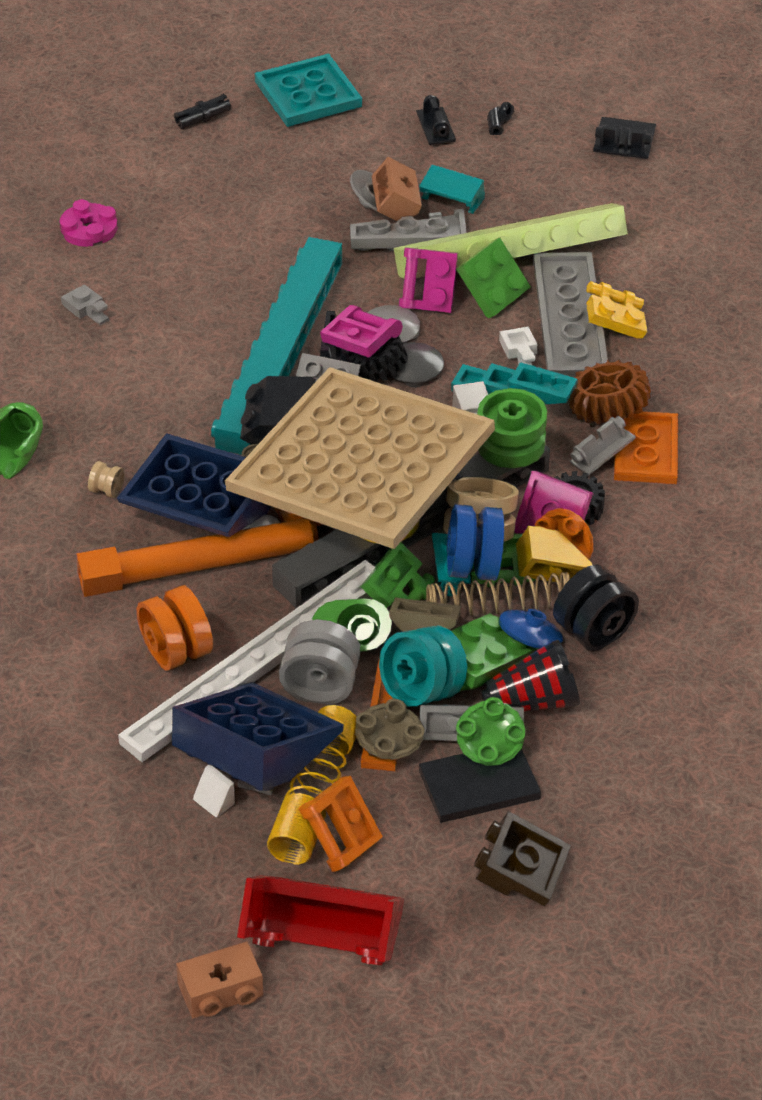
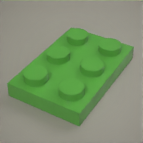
[451,613,539,689]

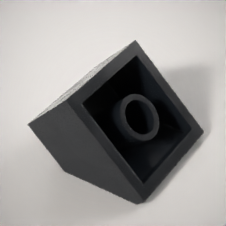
[240,376,316,445]

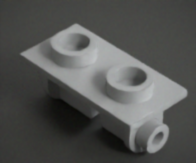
[296,353,361,381]
[570,416,636,476]

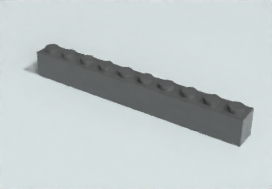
[272,445,550,608]

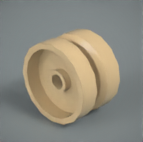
[443,477,519,542]

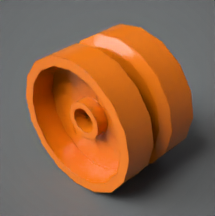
[136,585,213,671]

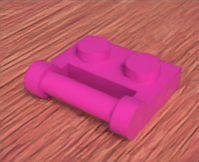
[398,247,458,313]
[320,305,403,358]

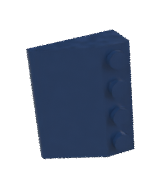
[117,433,272,537]
[172,682,344,791]

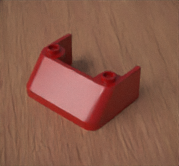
[237,875,404,965]

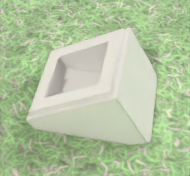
[193,764,235,817]

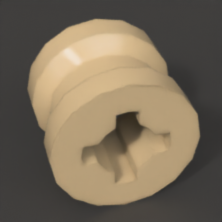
[88,461,125,498]

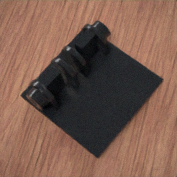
[593,117,656,159]

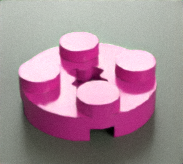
[59,199,118,247]

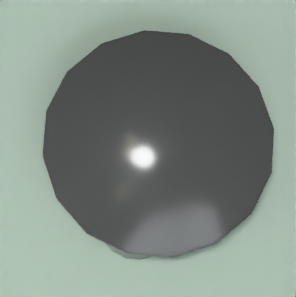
[389,342,444,388]

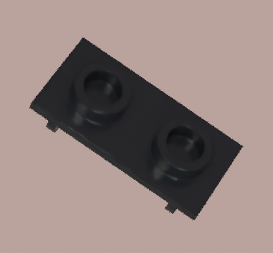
[416,95,456,145]

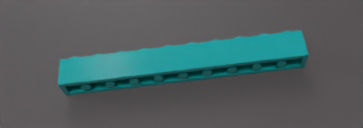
[211,237,342,455]

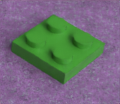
[456,237,531,318]

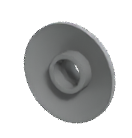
[350,170,377,211]

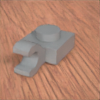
[61,284,109,325]

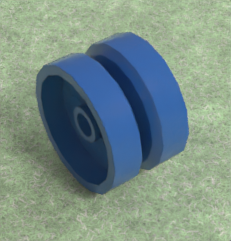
[447,504,504,581]

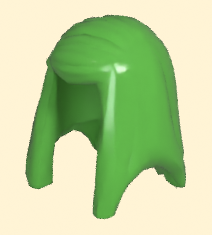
[0,402,43,479]

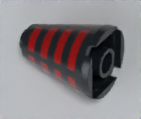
[481,640,580,712]

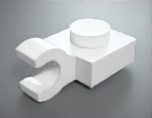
[499,327,537,365]

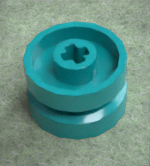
[379,625,467,707]

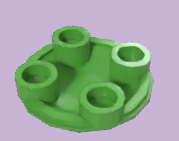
[456,697,525,766]

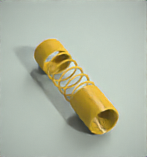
[267,705,357,865]

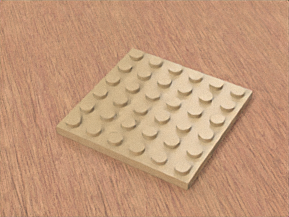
[225,367,495,549]

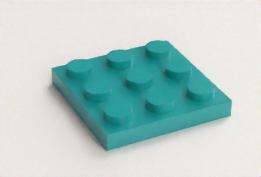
[254,53,362,127]

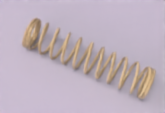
[426,572,570,616]

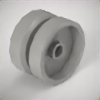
[279,619,360,705]

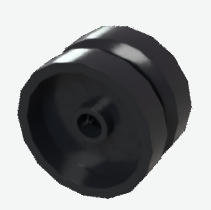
[553,564,639,651]

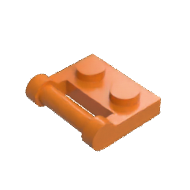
[298,776,383,872]

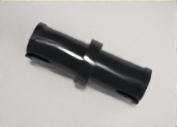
[174,93,231,130]

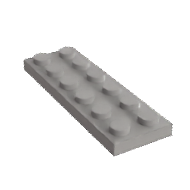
[533,252,608,377]

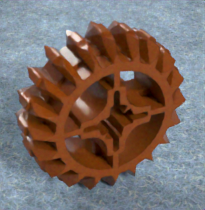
[568,360,651,425]

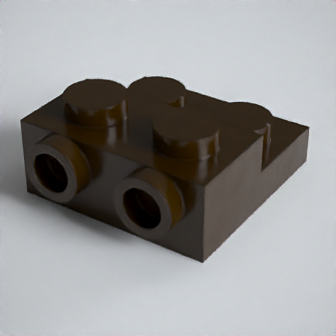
[474,811,571,907]

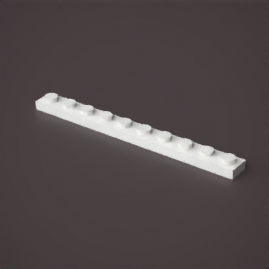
[118,560,375,762]

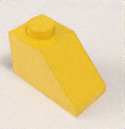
[516,526,592,582]

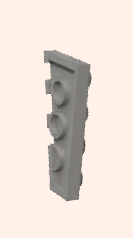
[350,209,467,251]

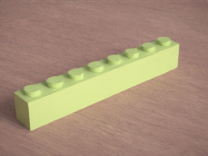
[394,203,628,278]

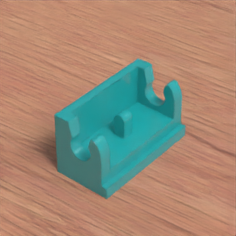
[419,164,485,214]

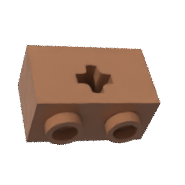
[372,157,422,221]
[176,941,263,1019]

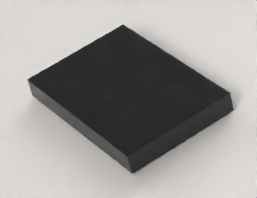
[419,749,541,823]

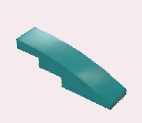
[451,362,578,404]

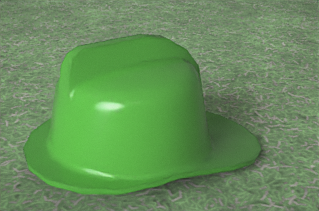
[312,599,392,652]

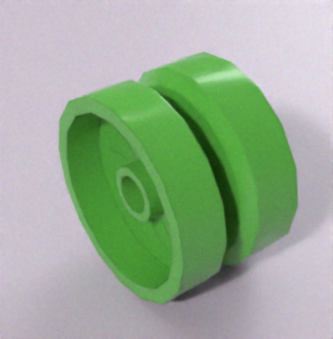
[477,388,547,468]

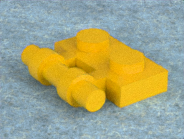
[586,281,647,338]

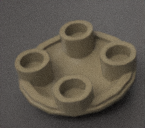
[355,698,424,760]

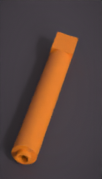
[76,518,319,597]

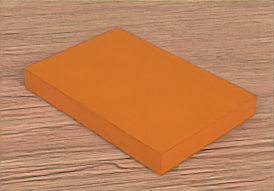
[614,411,678,484]

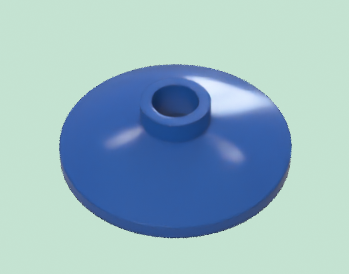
[499,609,563,649]

